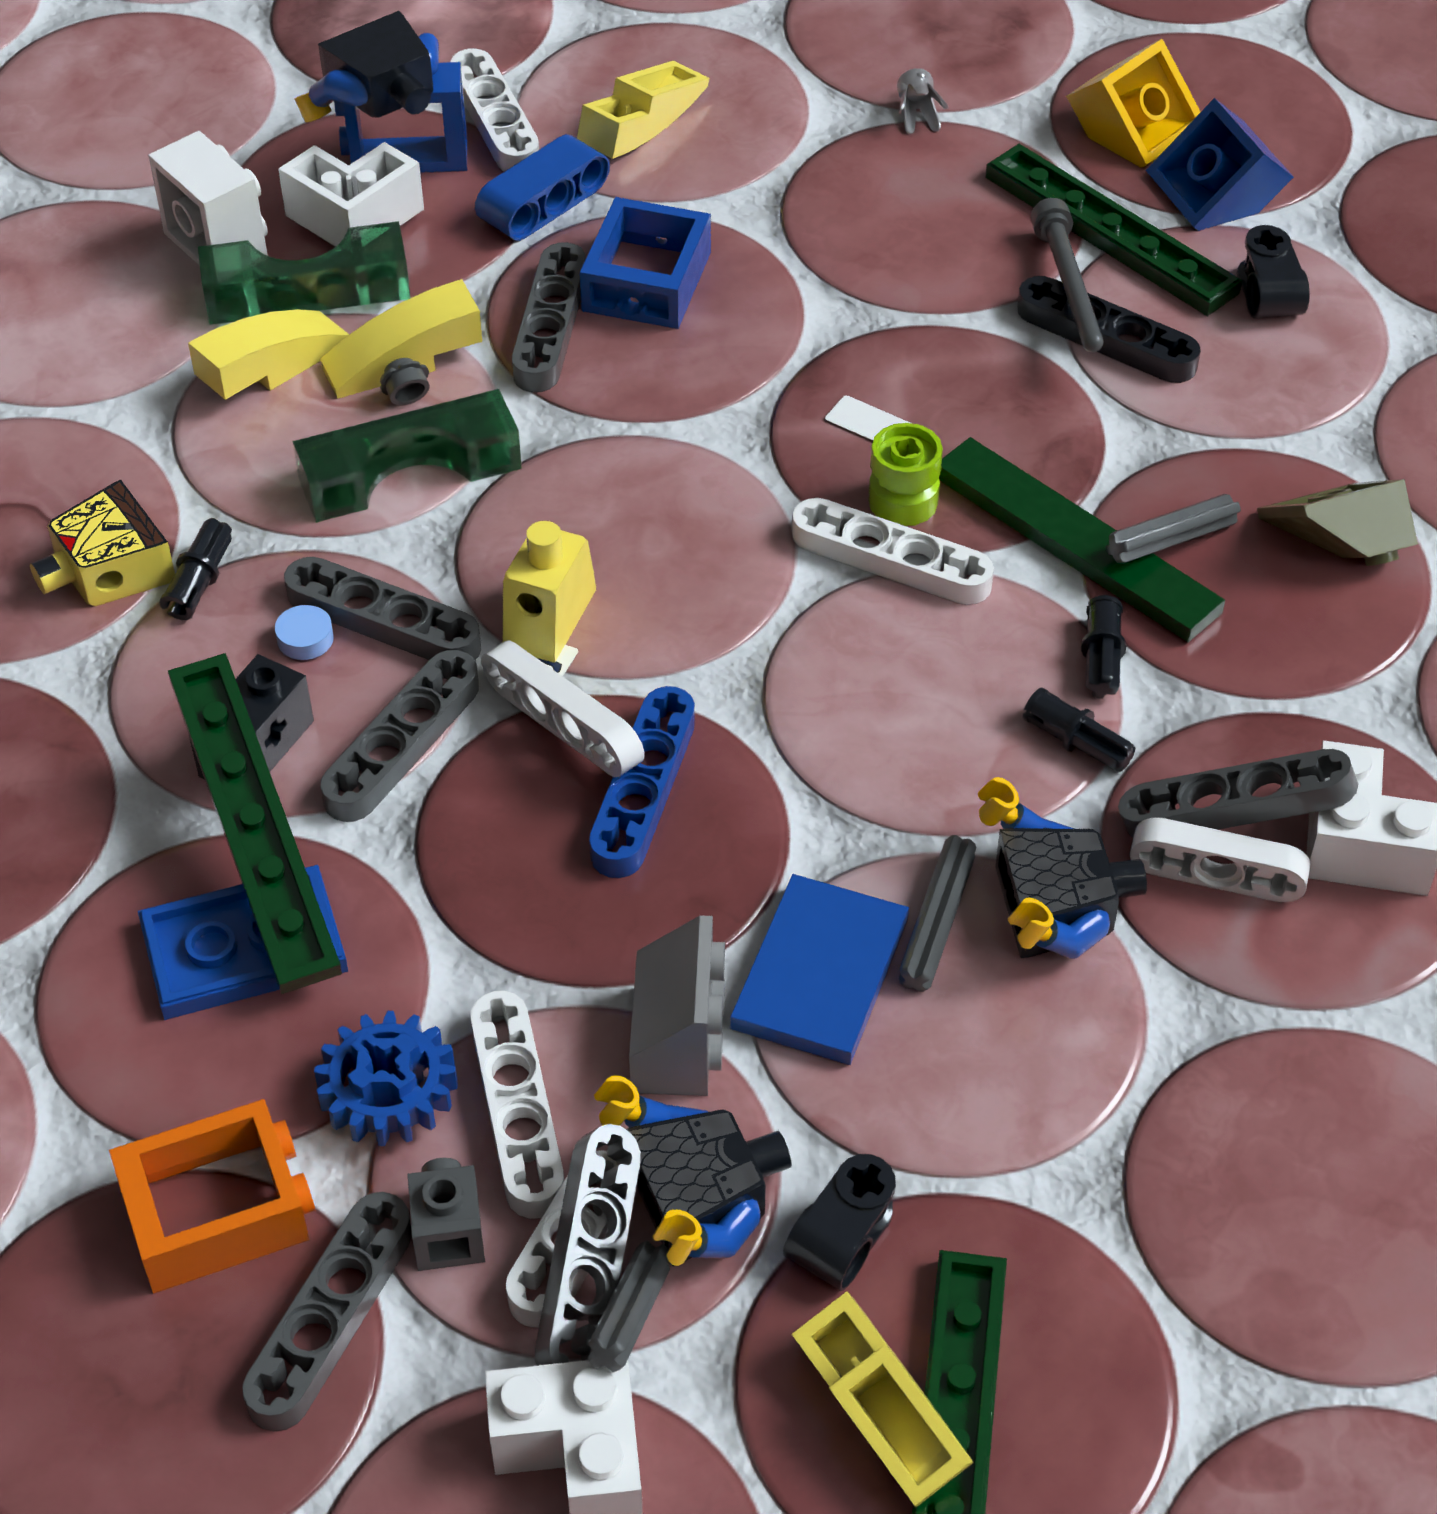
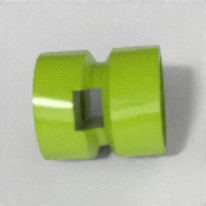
[868,423,943,526]

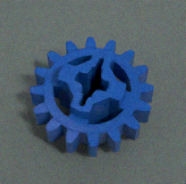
[314,1011,458,1146]

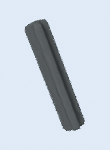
[1106,494,1241,564]
[899,835,976,992]
[588,1241,670,1372]

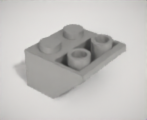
[629,915,725,1096]

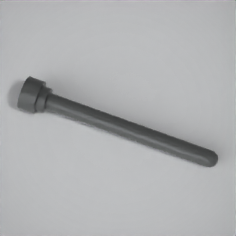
[1031,198,1103,352]

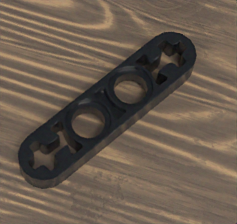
[1017,276,1201,383]

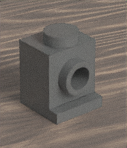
[407,1158,485,1271]

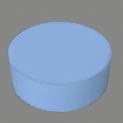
[275,605,334,660]

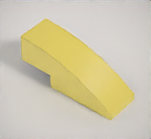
[577,61,709,159]
[320,279,482,399]
[188,309,349,400]
[792,1291,974,1507]

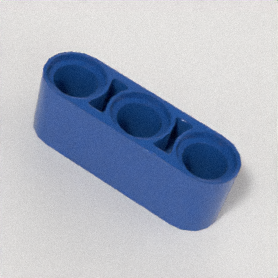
[475,134,610,241]

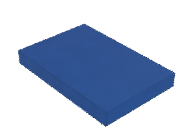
[138,865,348,1020]
[730,874,909,1065]

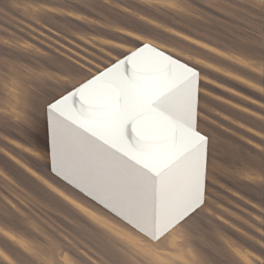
[278,142,424,257]
[1307,740,1437,896]
[485,1360,643,1514]

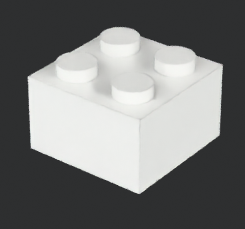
[148,131,268,283]

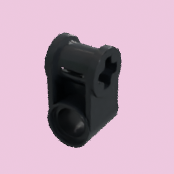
[1237,225,1310,319]
[783,1154,896,1291]

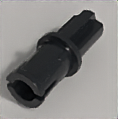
[159,518,232,620]
[1081,595,1127,699]
[1023,687,1136,771]

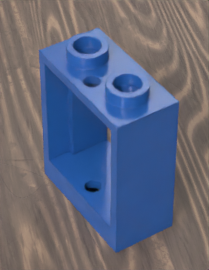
[334,62,468,173]
[580,197,711,329]

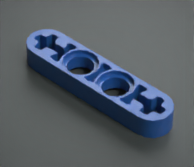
[589,686,695,878]

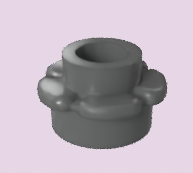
[380,358,430,405]

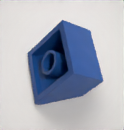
[1146,98,1294,231]

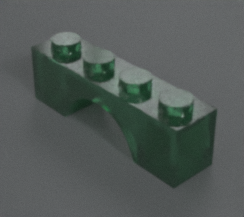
[198,221,411,325]
[292,389,522,523]

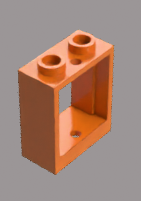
[109,1099,315,1294]

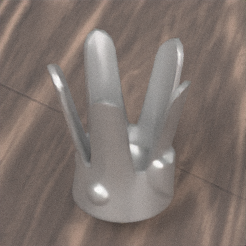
[897,68,948,135]

